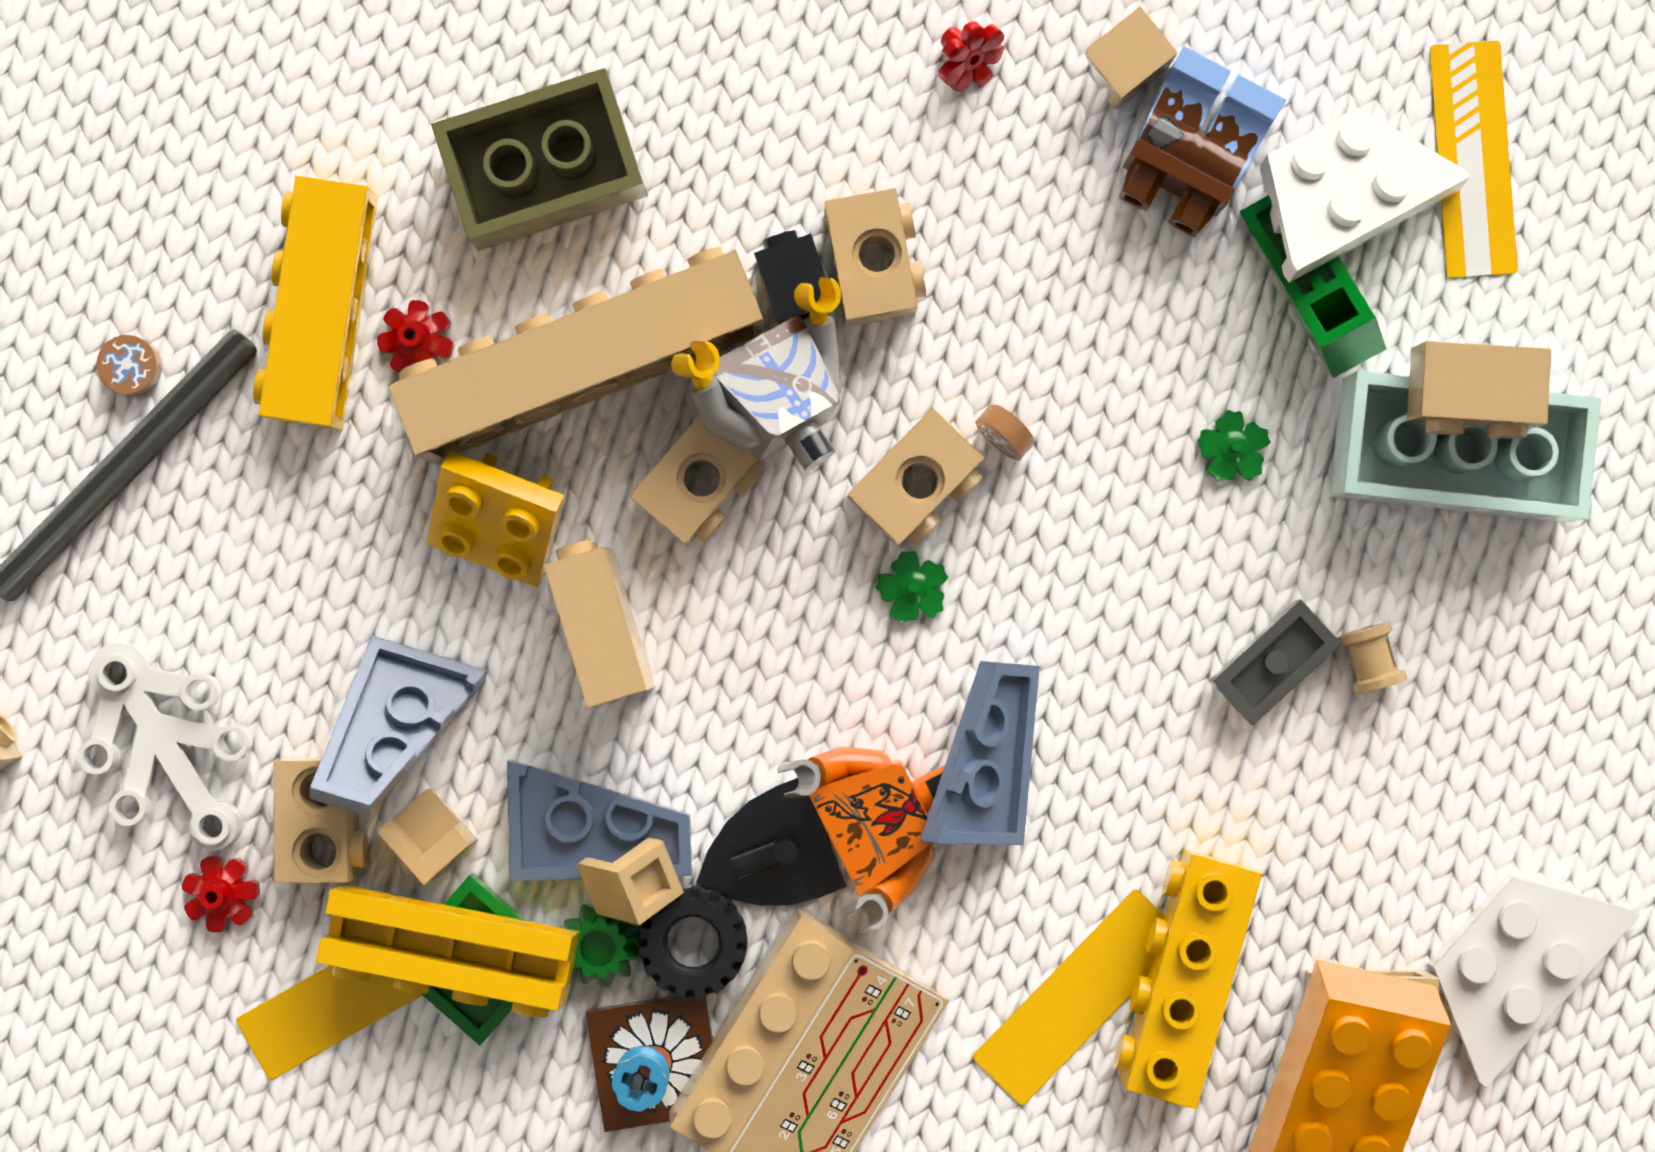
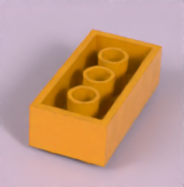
[1248,960,1451,1152]

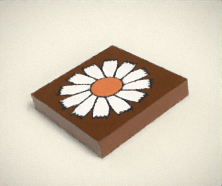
[586,995,713,1132]

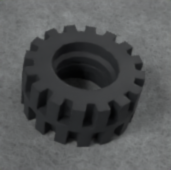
[638,886,748,999]

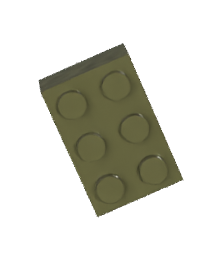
[431,68,648,251]

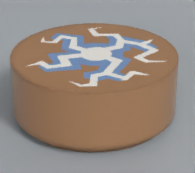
[96,335,162,396]
[975,405,1034,461]

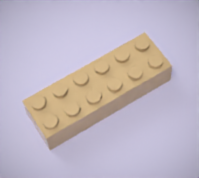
[388,246,766,463]

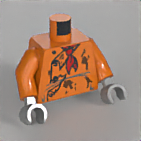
[777,746,944,936]

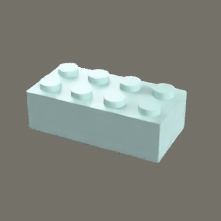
[1329,371,1602,523]

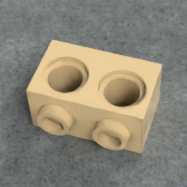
[273,757,369,883]

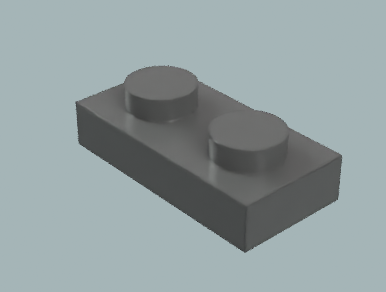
[1209,599,1342,725]

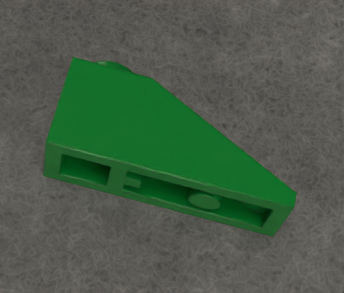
[1240,195,1387,378]

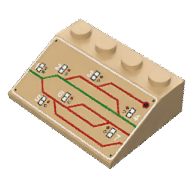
[669,906,949,1152]

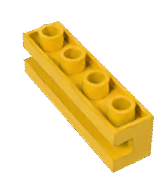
[253,175,378,431]
[315,885,580,1018]

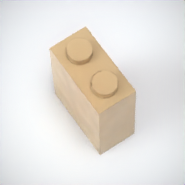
[544,539,655,708]

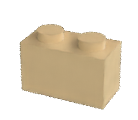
[1407,341,1552,439]

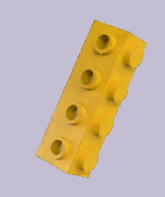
[1114,848,1262,1110]

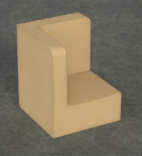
[1085,6,1178,110]
[376,788,478,885]
[577,838,684,925]

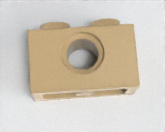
[824,188,927,327]
[847,407,984,547]
[630,416,766,546]

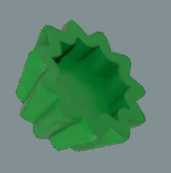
[564,904,641,987]

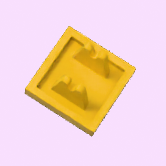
[426,450,564,588]

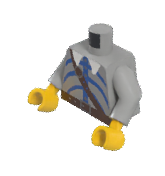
[671,277,841,471]

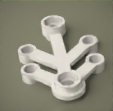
[77,643,253,850]

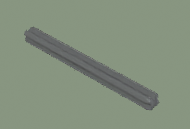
[0,329,257,601]

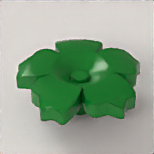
[1196,410,1271,482]
[875,551,948,624]

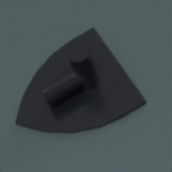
[696,777,847,906]

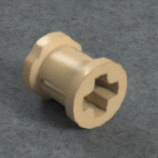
[1337,621,1408,694]

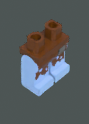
[1119,46,1286,237]

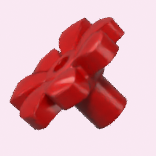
[938,21,1005,92]
[377,300,455,373]
[182,855,260,932]

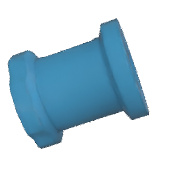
[612,1045,670,1112]

